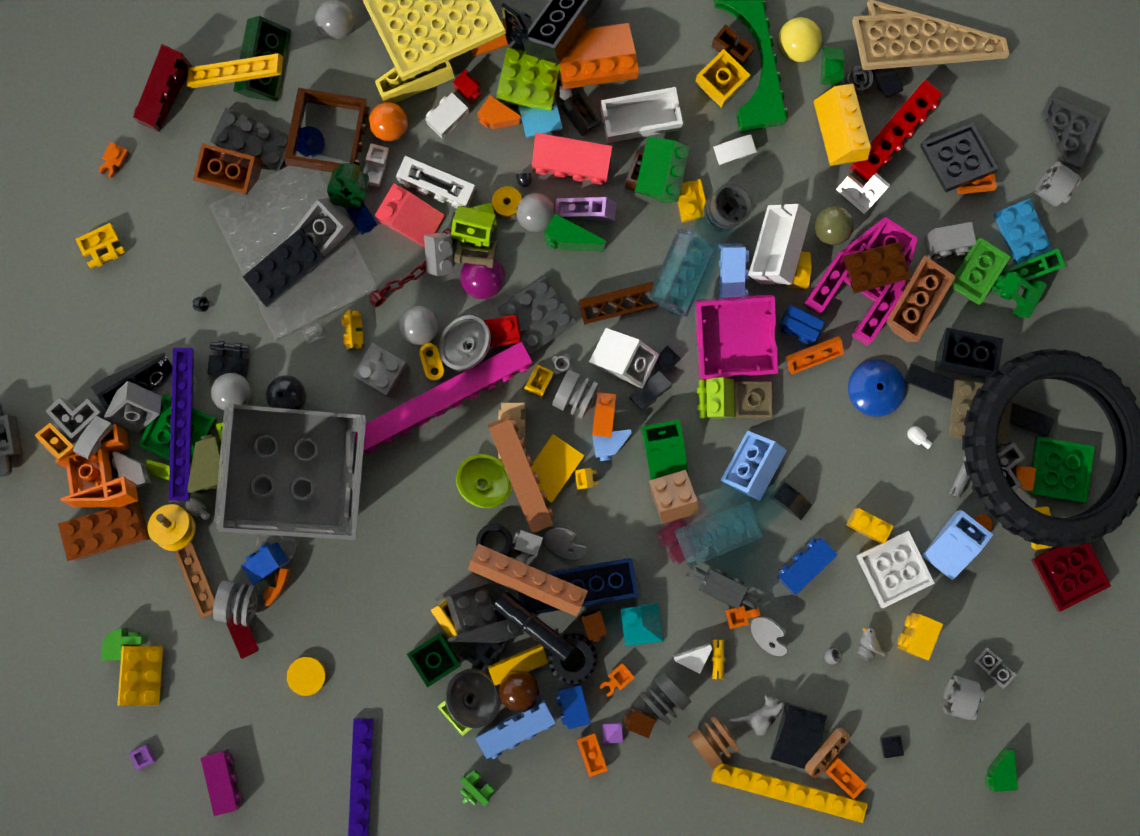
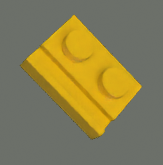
[677,179,706,222]

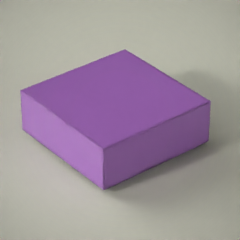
[129,744,156,771]

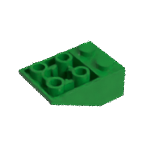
[640,419,689,480]

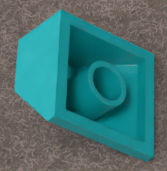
[620,603,663,646]

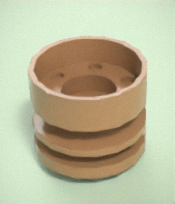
[688,716,739,770]

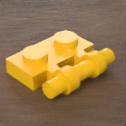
[76,223,125,269]

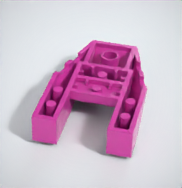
[803,217,918,346]

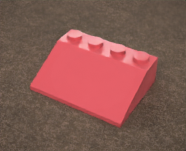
[532,133,612,185]

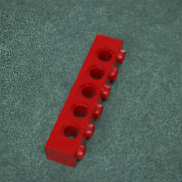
[849,80,942,182]

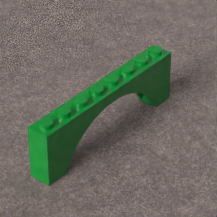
[713,0,788,133]

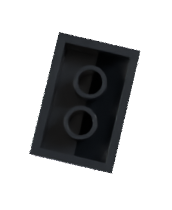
[934,328,1003,378]

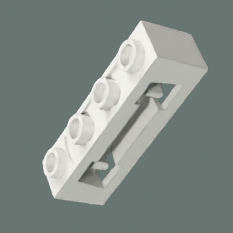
[396,156,476,209]

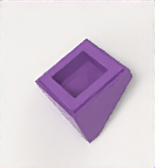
[602,722,623,744]

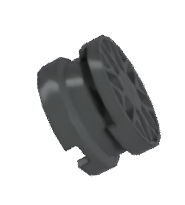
[845,65,873,95]

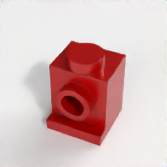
[452,69,482,103]

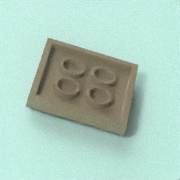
[948,380,1012,445]

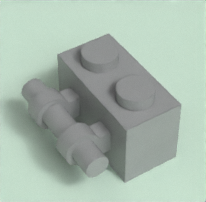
[512,530,543,564]

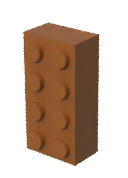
[58,502,150,561]

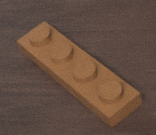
[174,540,215,619]

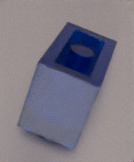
[344,202,377,235]

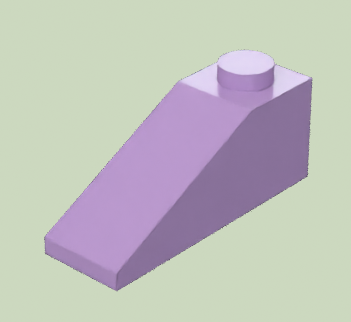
[555,197,617,222]

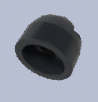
[516,173,532,187]
[192,297,209,312]

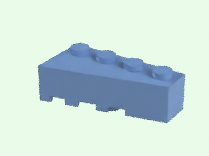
[476,698,556,759]

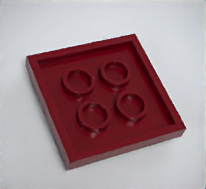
[1031,543,1111,612]

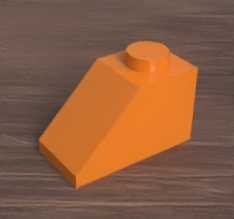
[477,95,522,129]
[592,392,616,438]

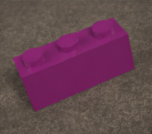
[200,749,243,816]

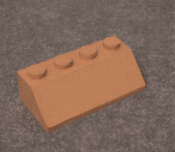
[886,256,956,342]

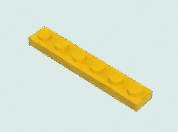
[187,54,283,88]

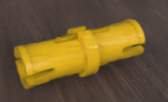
[711,640,726,679]

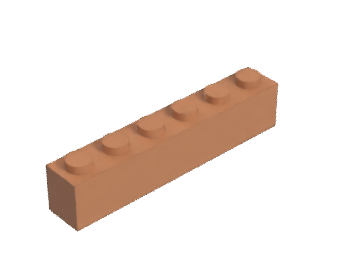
[488,416,555,534]
[468,544,588,617]

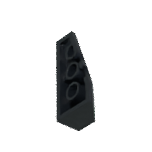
[501,3,532,47]
[91,352,173,424]

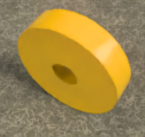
[492,186,522,218]

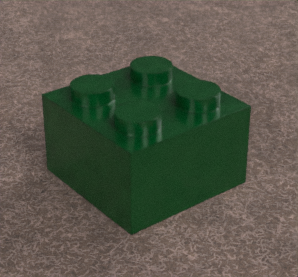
[407,631,462,688]

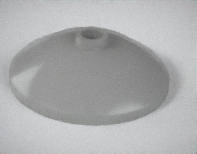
[439,315,491,371]

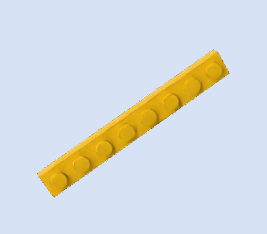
[711,763,868,823]

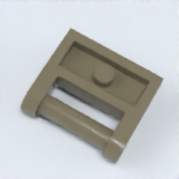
[454,240,497,268]

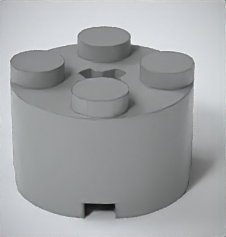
[1035,162,1082,207]
[943,675,984,720]

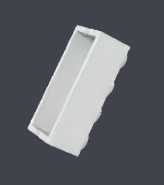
[600,87,683,143]
[748,204,811,285]

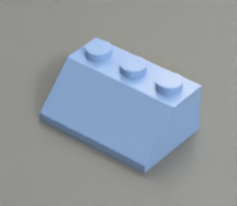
[720,430,787,501]

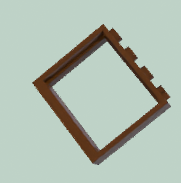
[284,88,370,173]

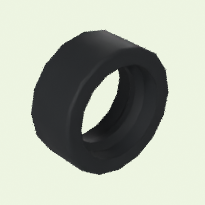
[476,524,513,555]

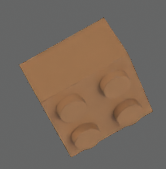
[649,470,699,524]

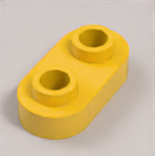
[419,343,444,381]

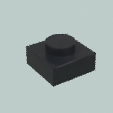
[656,345,681,373]
[880,735,904,758]

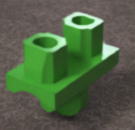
[460,769,495,806]

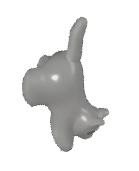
[729,695,785,736]

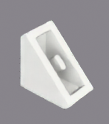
[673,644,712,674]

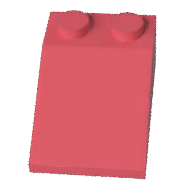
[375,183,445,247]

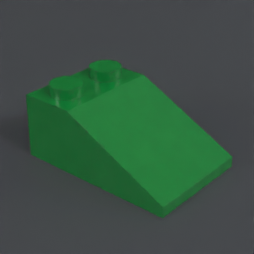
[544,214,606,252]

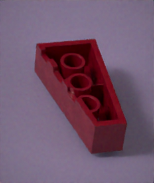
[133,44,192,132]

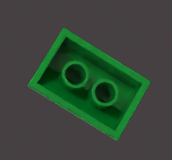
[635,137,690,204]

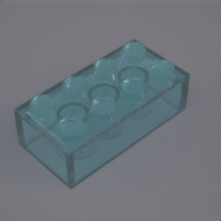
[648,229,717,317]
[674,501,764,567]

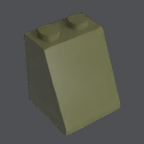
[188,435,221,494]

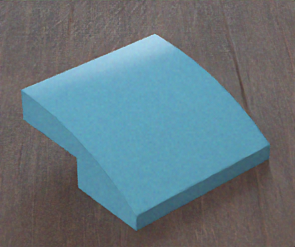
[518,97,563,138]

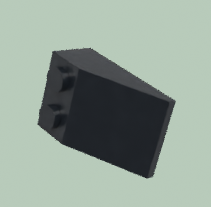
[770,702,827,769]

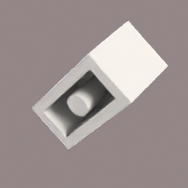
[426,93,469,139]

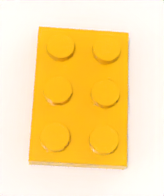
[117,646,163,706]

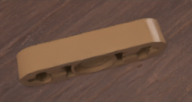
[805,728,850,778]

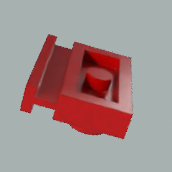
[483,315,522,347]

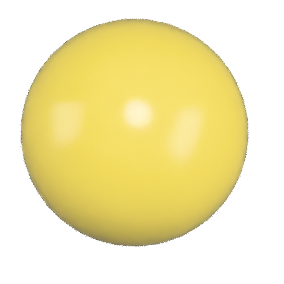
[778,17,822,62]

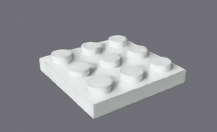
[856,531,934,608]

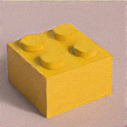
[695,49,750,108]
[897,613,943,661]

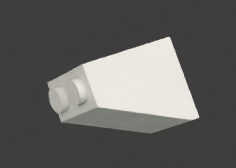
[589,328,660,389]

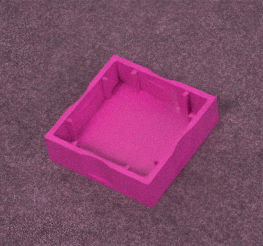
[695,294,778,379]

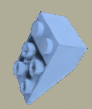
[922,511,993,580]

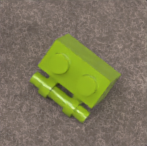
[451,206,495,247]
[697,377,735,419]

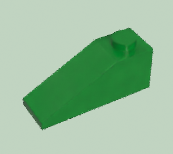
[1003,248,1068,282]

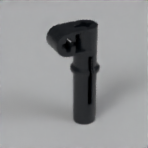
[493,590,575,661]

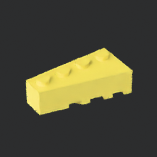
[375,60,454,103]

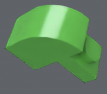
[101,627,147,661]

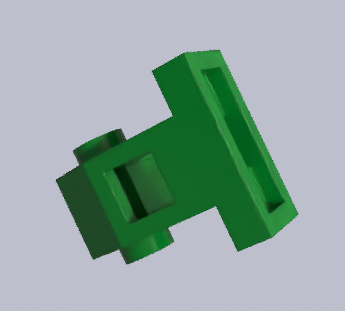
[992,272,1047,318]

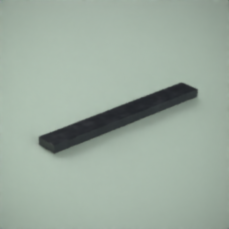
[904,364,1055,437]

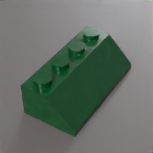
[233,16,291,102]

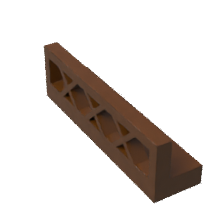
[579,281,658,325]

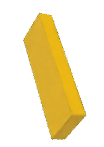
[487,644,549,686]

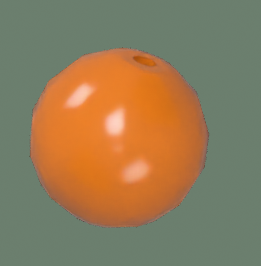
[369,102,408,141]

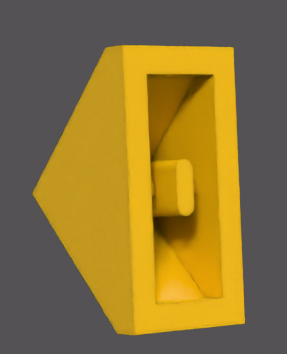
[524,364,554,399]

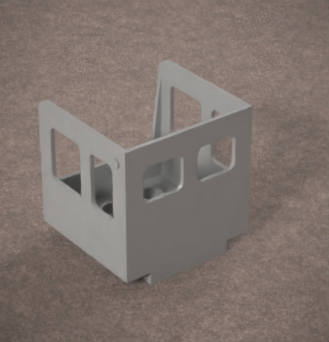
[214,404,366,540]

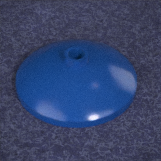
[848,360,906,417]

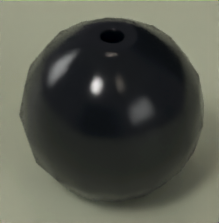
[266,375,306,410]

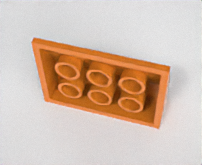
[559,23,639,89]

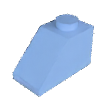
[592,429,631,461]

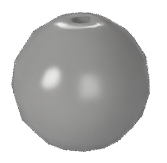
[315,0,354,40]
[516,193,555,232]
[399,306,438,345]
[211,373,252,410]

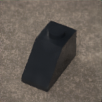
[770,482,812,520]

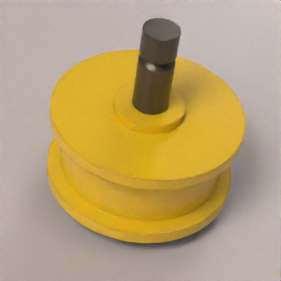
[148,504,196,551]

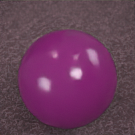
[460,256,505,299]

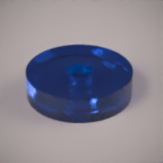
[297,126,325,158]

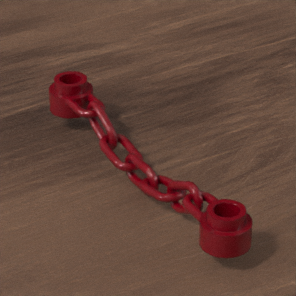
[369,228,456,308]

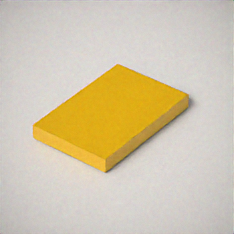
[530,434,584,503]

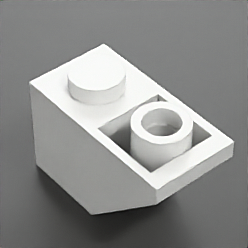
[112,452,151,488]

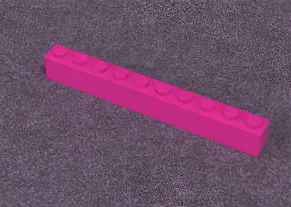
[355,342,533,454]

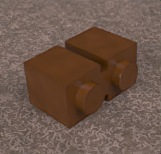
[711,24,755,67]
[581,610,608,642]
[623,706,656,739]

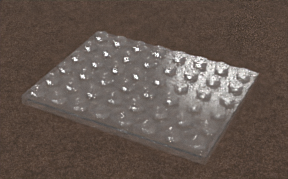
[209,155,379,341]

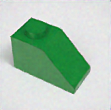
[820,47,844,86]
[985,747,1018,792]

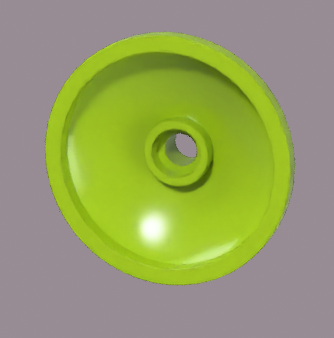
[456,454,513,508]

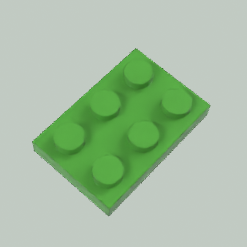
[950,237,1011,305]

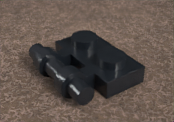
[207,341,250,378]
[460,640,509,674]

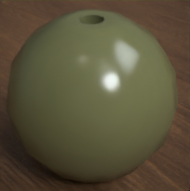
[814,206,854,245]

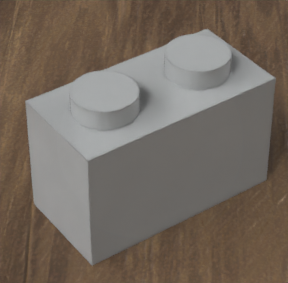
[424,232,454,276]

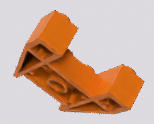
[55,424,138,508]

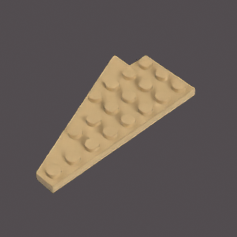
[852,0,1010,70]

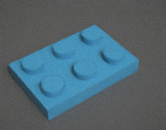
[993,199,1053,265]

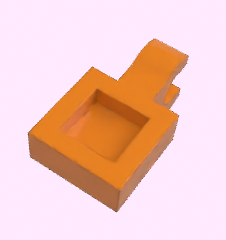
[725,605,761,629]

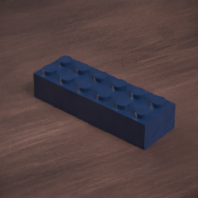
[518,557,639,614]

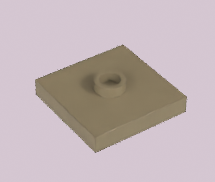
[734,381,773,419]

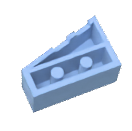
[718,243,749,298]

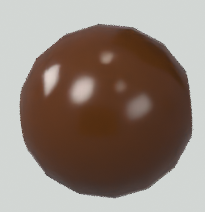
[499,671,539,711]

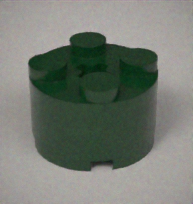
[327,163,369,209]

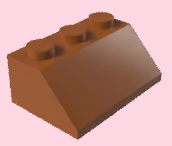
[193,143,263,195]

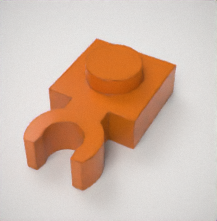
[99,142,129,179]
[599,663,635,697]

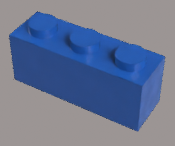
[777,538,838,595]

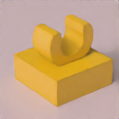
[575,468,598,490]

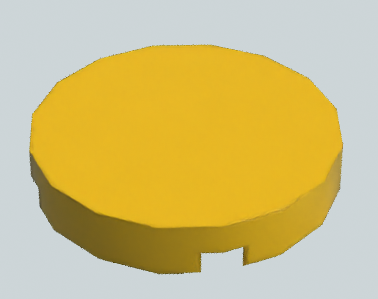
[287,656,326,696]

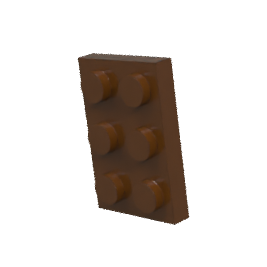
[843,242,911,294]

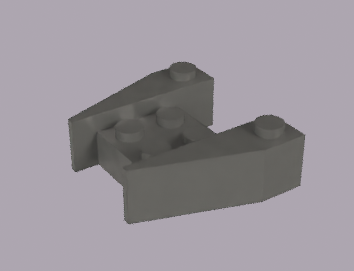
[435,571,524,643]

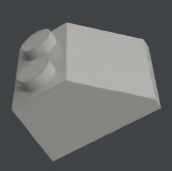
[104,381,162,433]

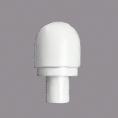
[907,426,933,449]
[185,498,210,520]

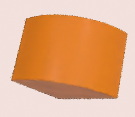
[1010,465,1036,492]

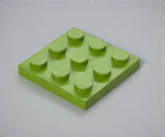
[496,48,560,111]

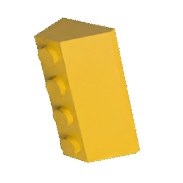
[813,84,871,166]

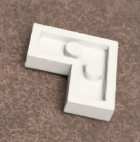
[836,173,890,214]

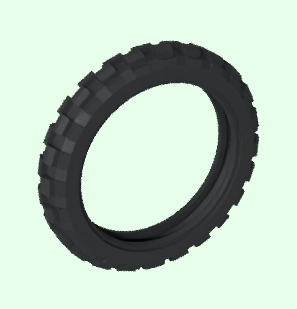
[962,349,1140,547]

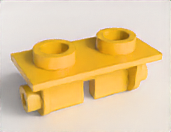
[342,309,364,350]

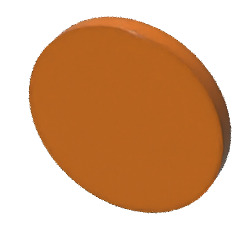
[974,514,993,531]

